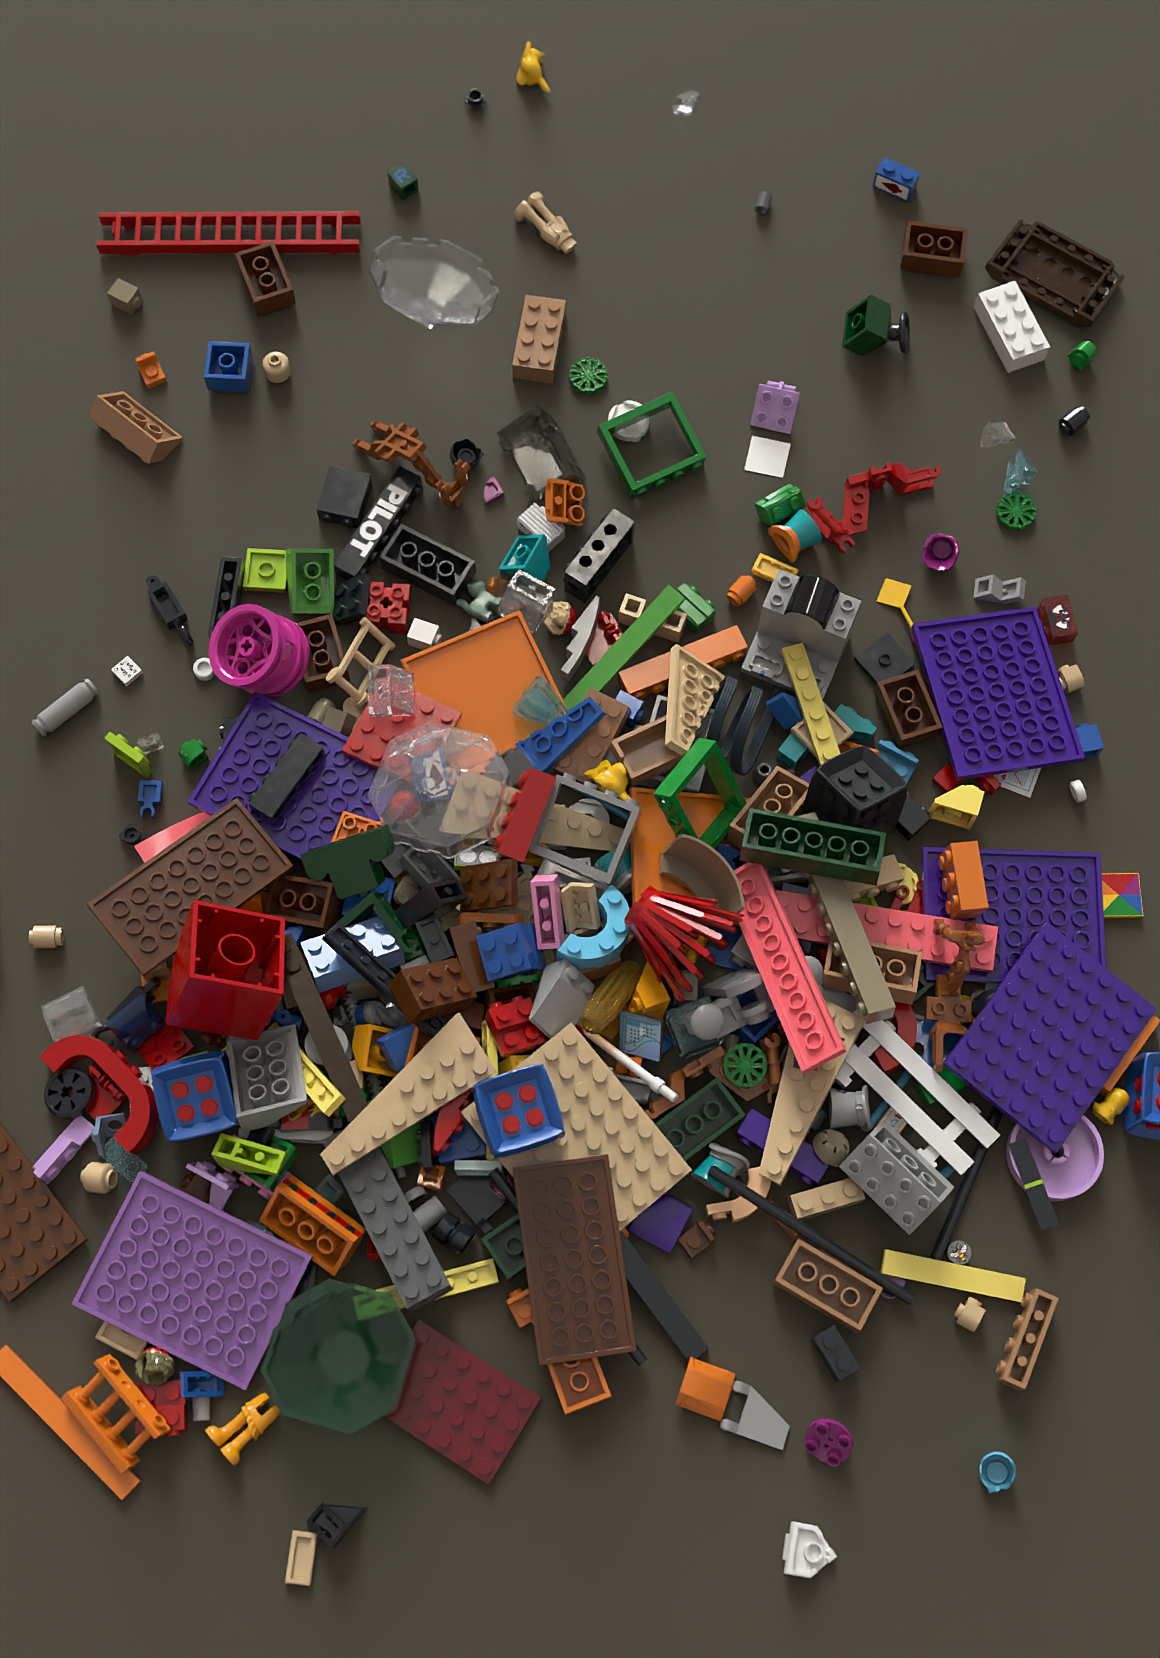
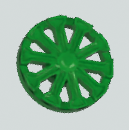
[569,357,608,394]
[996,492,1036,530]
[497,974,540,988]
[723,1043,767,1087]

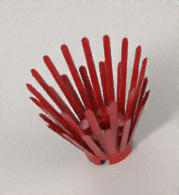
[624,885,744,1002]

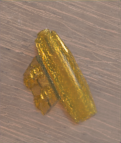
[579,960,642,1041]

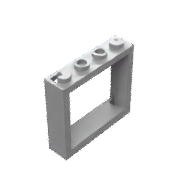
[528,772,643,885]

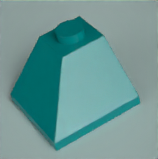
[498,534,550,584]

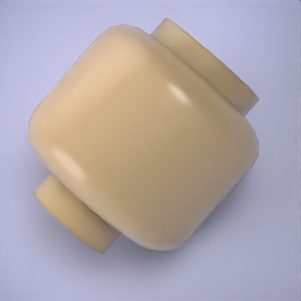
[262,352,291,383]
[80,1162,118,1194]

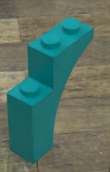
[776,704,877,769]

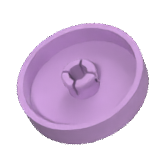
[1006,1115,1104,1201]

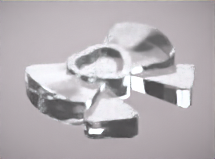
[672,90,701,116]

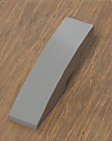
[561,595,600,682]

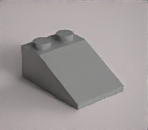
[529,958,595,1039]

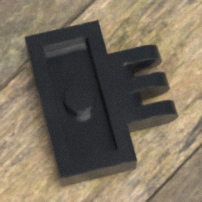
[417,1120,438,1173]

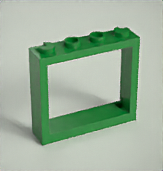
[597,391,707,497]
[653,738,747,849]

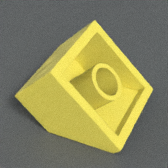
[929,785,984,830]

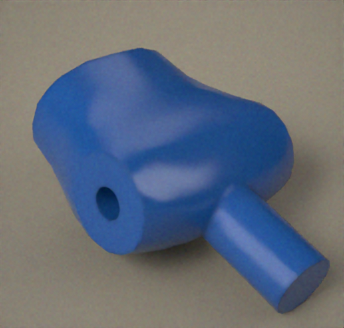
[270,1009,305,1033]

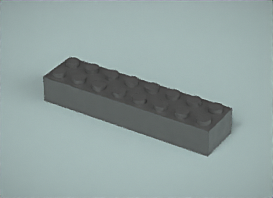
[322,1128,453,1313]

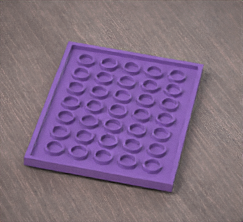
[72,1171,313,1390]

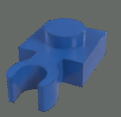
[137,780,163,819]

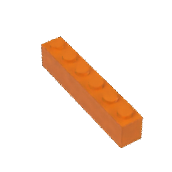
[618,625,748,700]

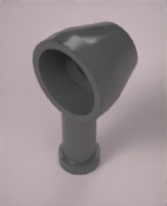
[753,763,794,785]

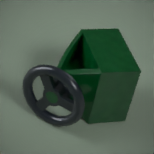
[842,294,910,356]

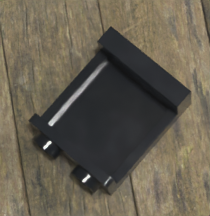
[415,914,454,963]

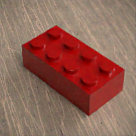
[492,767,557,865]

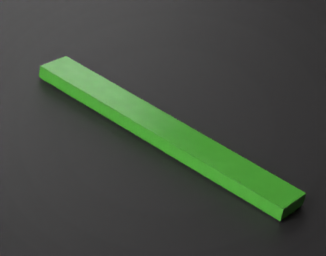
[563,585,685,710]

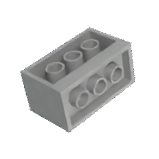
[839,1120,954,1235]

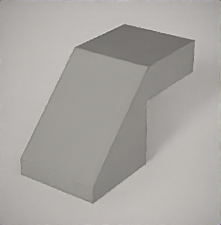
[973,575,1026,604]

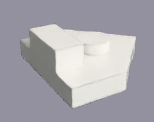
[782,1521,837,1578]

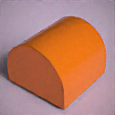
[417,1164,446,1191]

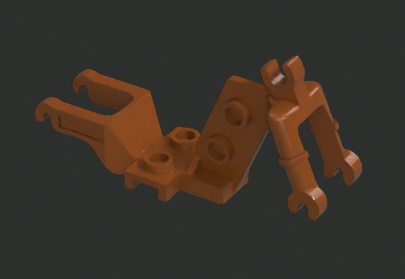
[352,420,471,509]
[924,918,985,1072]
[643,1033,781,1119]

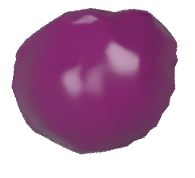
[922,533,960,571]

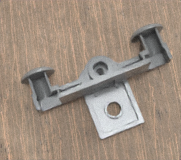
[682,956,823,1040]

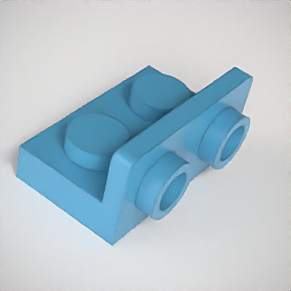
[875,740,919,784]

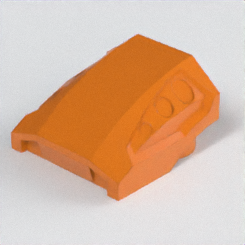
[545,478,585,528]
[675,1357,736,1422]

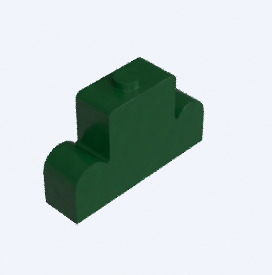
[300,824,395,899]

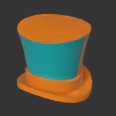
[768,509,822,563]

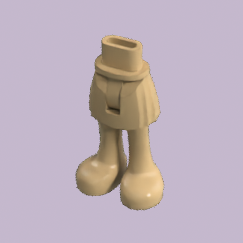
[513,192,577,254]

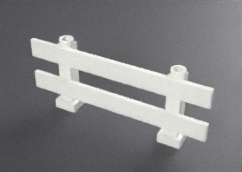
[835,1009,1000,1175]

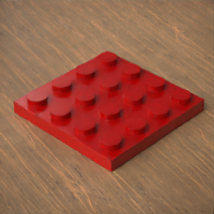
[342,677,462,786]

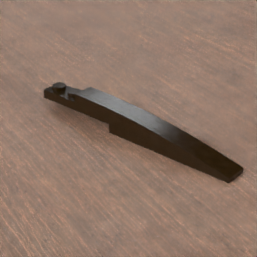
[284,932,368,1123]

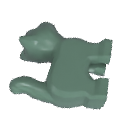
[456,581,503,624]

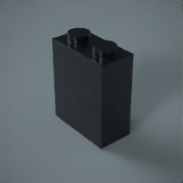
[316,466,373,528]
[394,878,468,930]

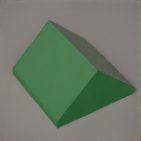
[242,1136,300,1193]

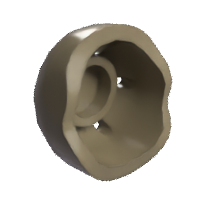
[813,1129,850,1167]

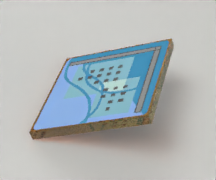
[619,1009,663,1063]

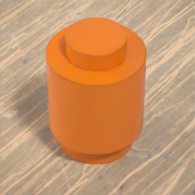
[726,575,757,607]

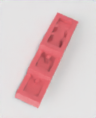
[134,812,210,863]

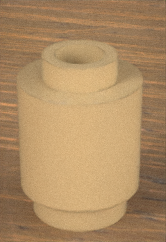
[29,925,64,948]

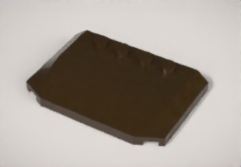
[985,219,1124,327]

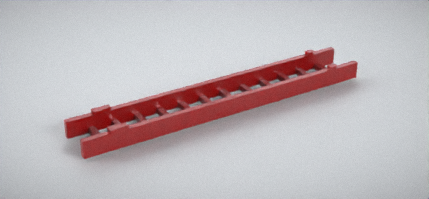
[96,212,361,256]

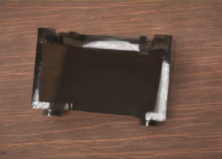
[497,405,587,503]

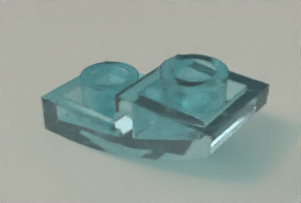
[97,1136,148,1184]

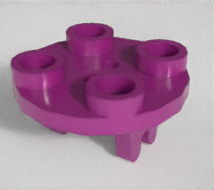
[804,1418,854,1467]

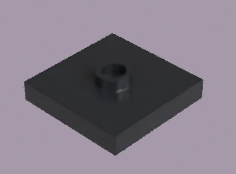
[854,633,915,685]

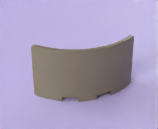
[659,834,744,927]

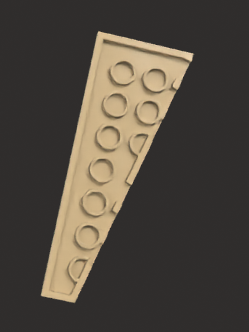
[439,769,624,852]
[759,1000,865,1186]
[320,1013,496,1176]

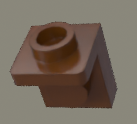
[179,1171,212,1204]
[677,1220,716,1259]

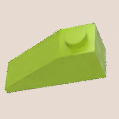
[211,1133,287,1175]

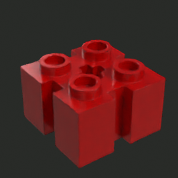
[364,582,412,635]

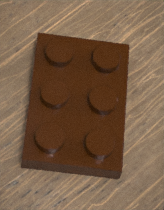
[460,859,518,912]

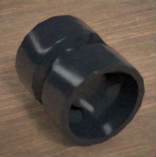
[432,1211,477,1257]

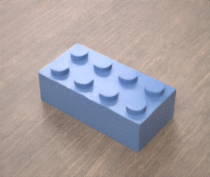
[300,916,405,993]

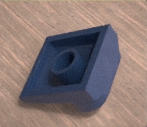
[105,993,164,1049]

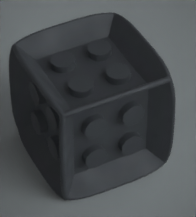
[804,746,907,835]

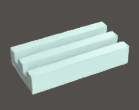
[454,1160,504,1176]

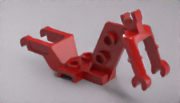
[804,462,941,555]

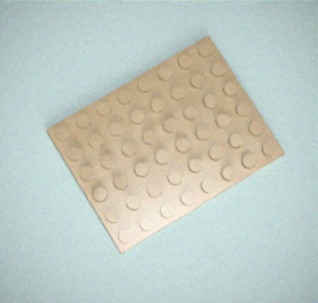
[461,1023,692,1231]

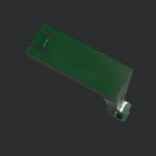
[325,892,422,953]

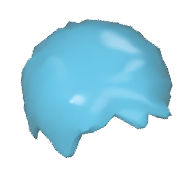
[979,1451,1016,1493]

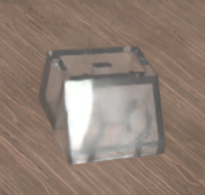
[497,569,556,633]
[368,664,414,717]
[41,986,102,1042]

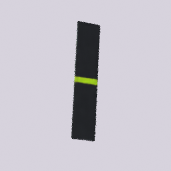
[1009,1139,1059,1230]

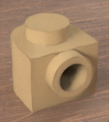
[1057,664,1084,694]
[954,1297,986,1332]

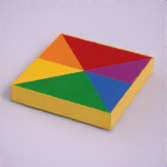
[1101,873,1143,919]

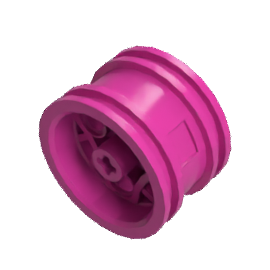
[208,604,309,698]

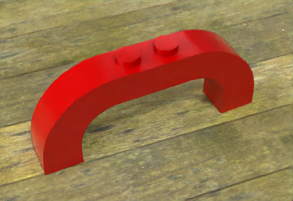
[818,948,917,1075]
[39,1035,158,1155]

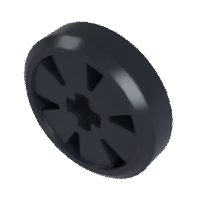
[44,1067,95,1119]

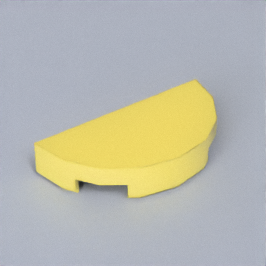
[898,863,918,907]

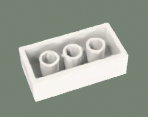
[974,281,1050,373]

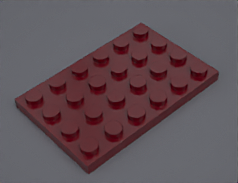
[366,1320,541,1485]

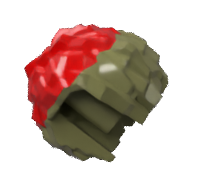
[135,1346,175,1386]

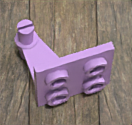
[750,380,800,434]
[186,1160,241,1211]

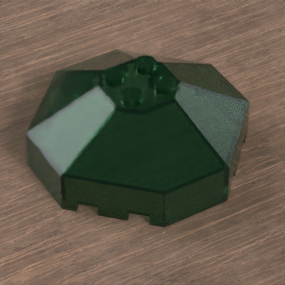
[261,1279,417,1435]

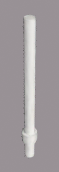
[576,1020,679,1103]

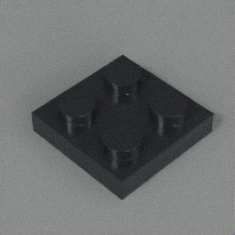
[333,573,371,626]

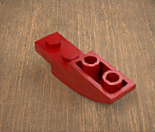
[432,1089,472,1157]

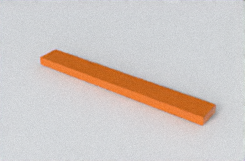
[0,1345,141,1500]

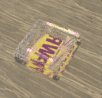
[137,732,164,754]

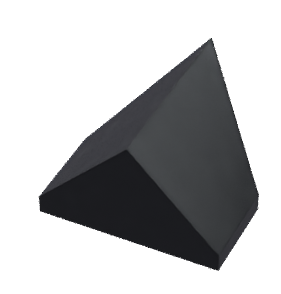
[306,1502,367,1548]

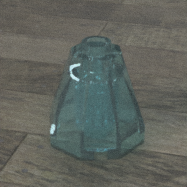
[511,675,567,727]

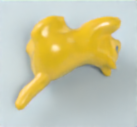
[516,41,551,93]
[584,760,631,801]

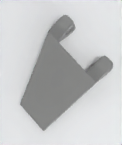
[720,1381,790,1450]

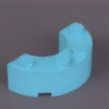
[556,885,630,970]

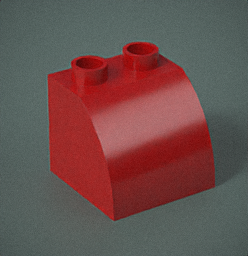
[166,900,285,1041]

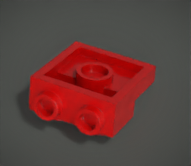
[484,996,546,1058]
[135,1380,188,1439]

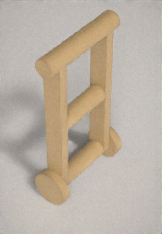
[326,617,396,708]

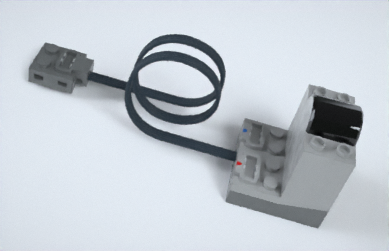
[681,569,861,792]

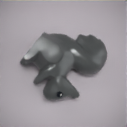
[362,991,408,1028]

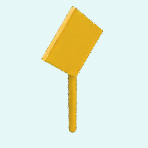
[877,578,913,630]

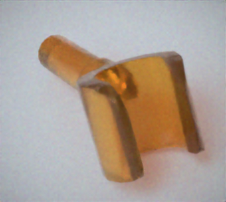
[486,576,516,592]

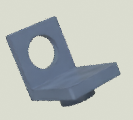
[91,1112,127,1154]

